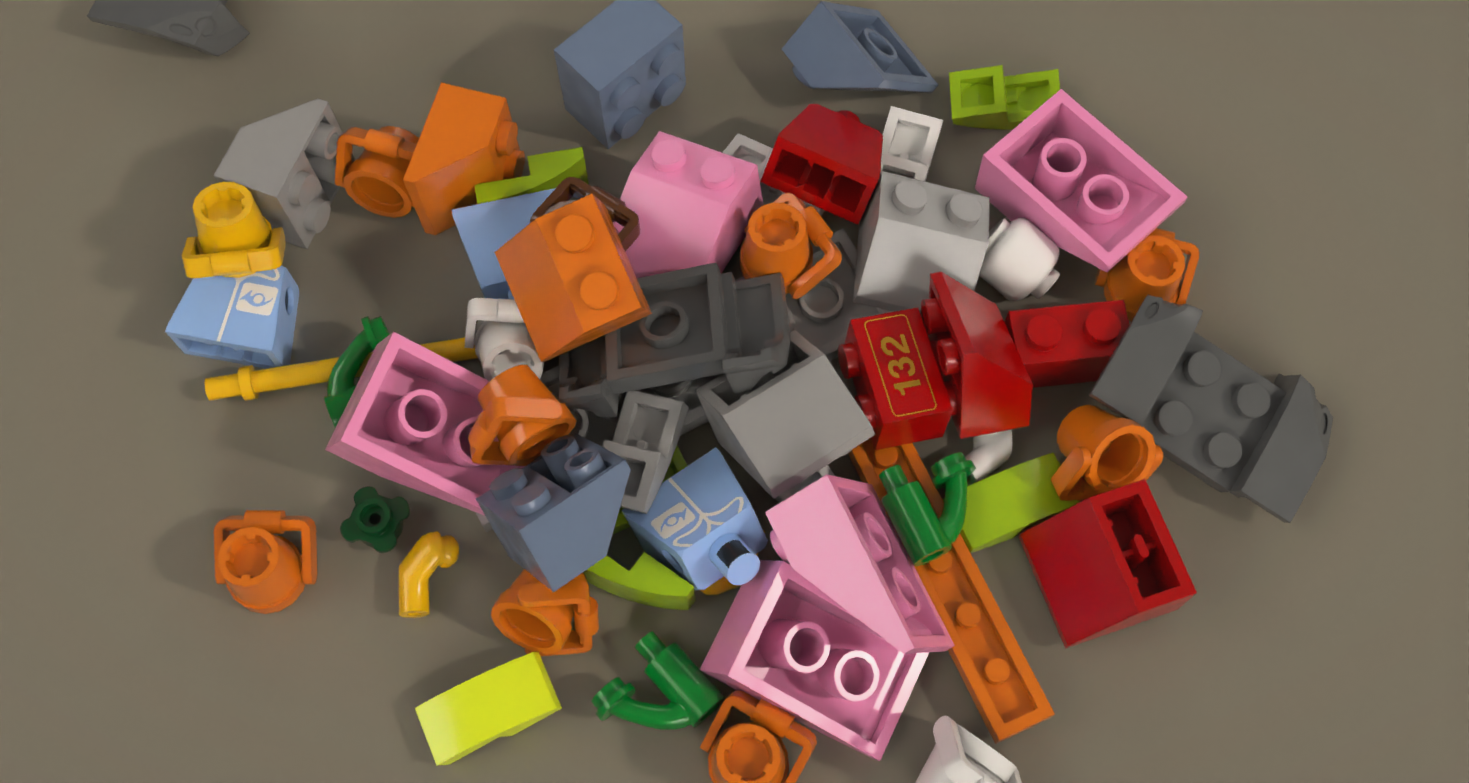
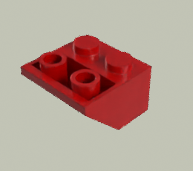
[921,272,1033,439]
[1019,479,1197,649]

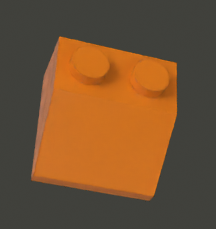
[403,82,525,235]
[494,194,652,362]

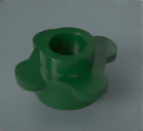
[340,486,410,553]

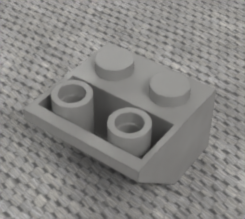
[213,98,355,249]
[696,330,875,499]

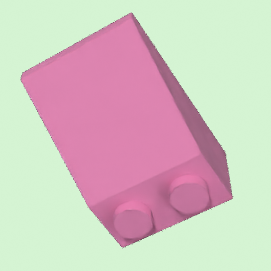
[975,89,1188,272]
[613,131,764,278]
[325,332,525,515]
[765,474,955,654]
[700,560,929,761]

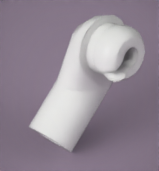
[965,429,1012,486]

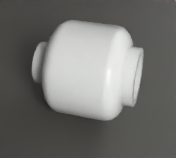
[979,218,1060,302]

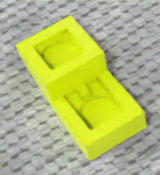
[415,652,562,766]

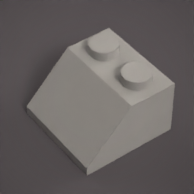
[853,171,990,317]

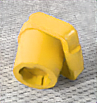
[181,182,286,278]

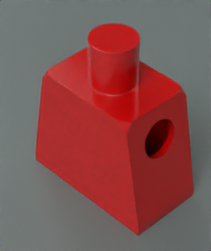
[760,104,883,225]

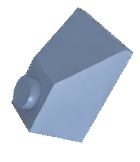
[782,1,939,93]

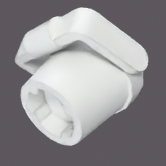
[465,298,544,381]
[915,716,1022,783]

